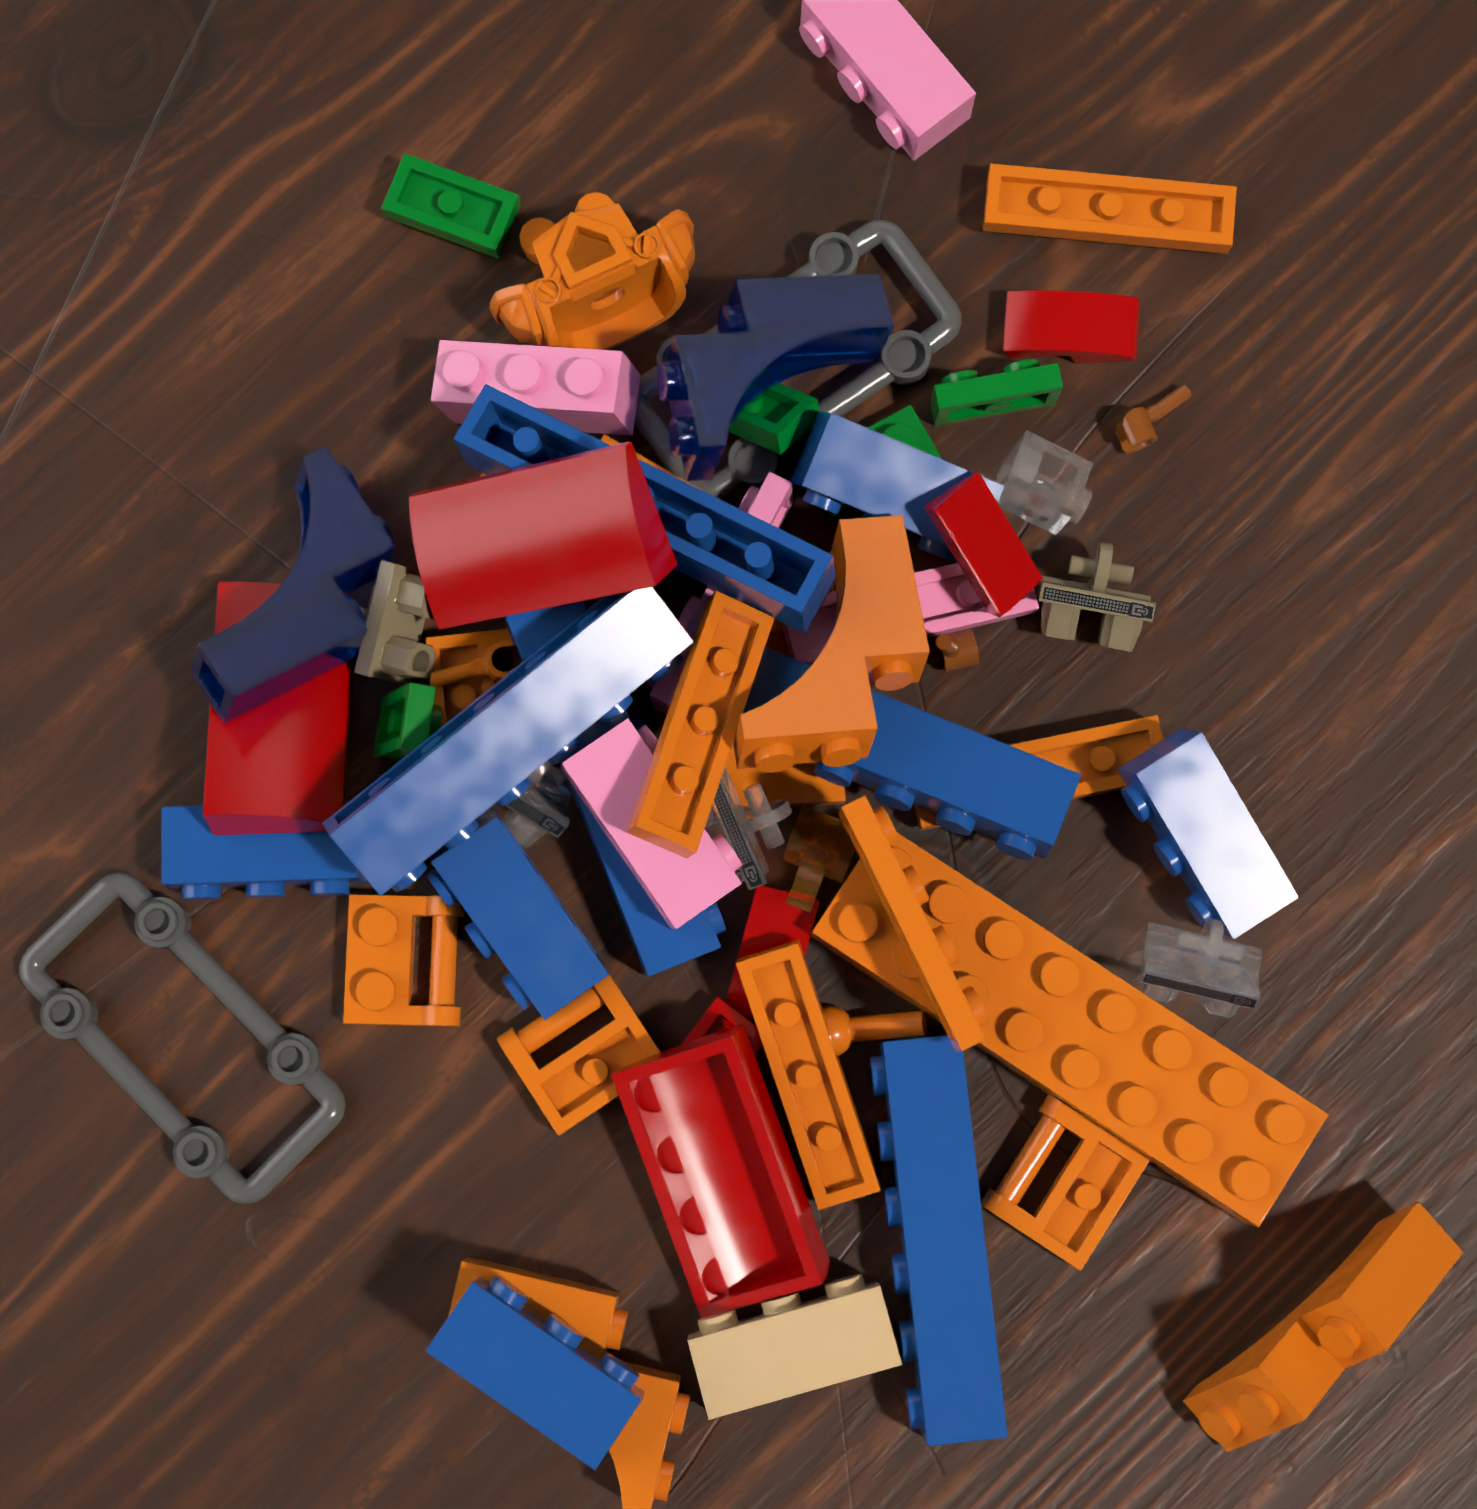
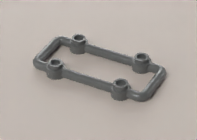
[634,220,962,499]
[19,872,346,1205]

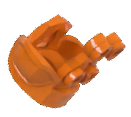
[489,192,695,350]

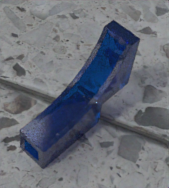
[657,274,894,481]
[189,447,396,724]

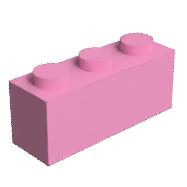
[799,0,976,161]
[431,340,641,436]
[560,718,742,930]

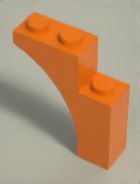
[734,515,930,773]
[1183,1201,1463,1452]
[448,1257,691,1509]

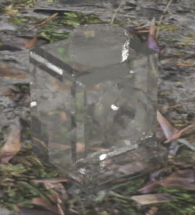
[995,430,1093,535]

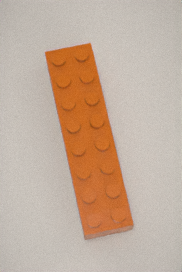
[810,832,1329,1227]

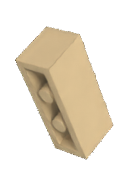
[687,1274,902,1420]

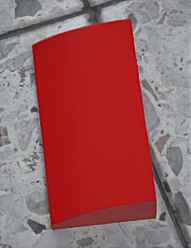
[409,441,678,630]
[203,581,353,836]
[611,1024,832,1318]

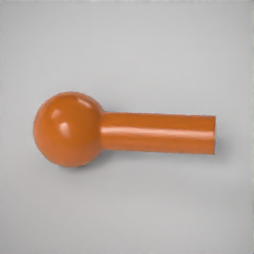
[822,1006,927,1056]

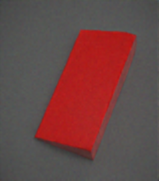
[923,471,1043,617]

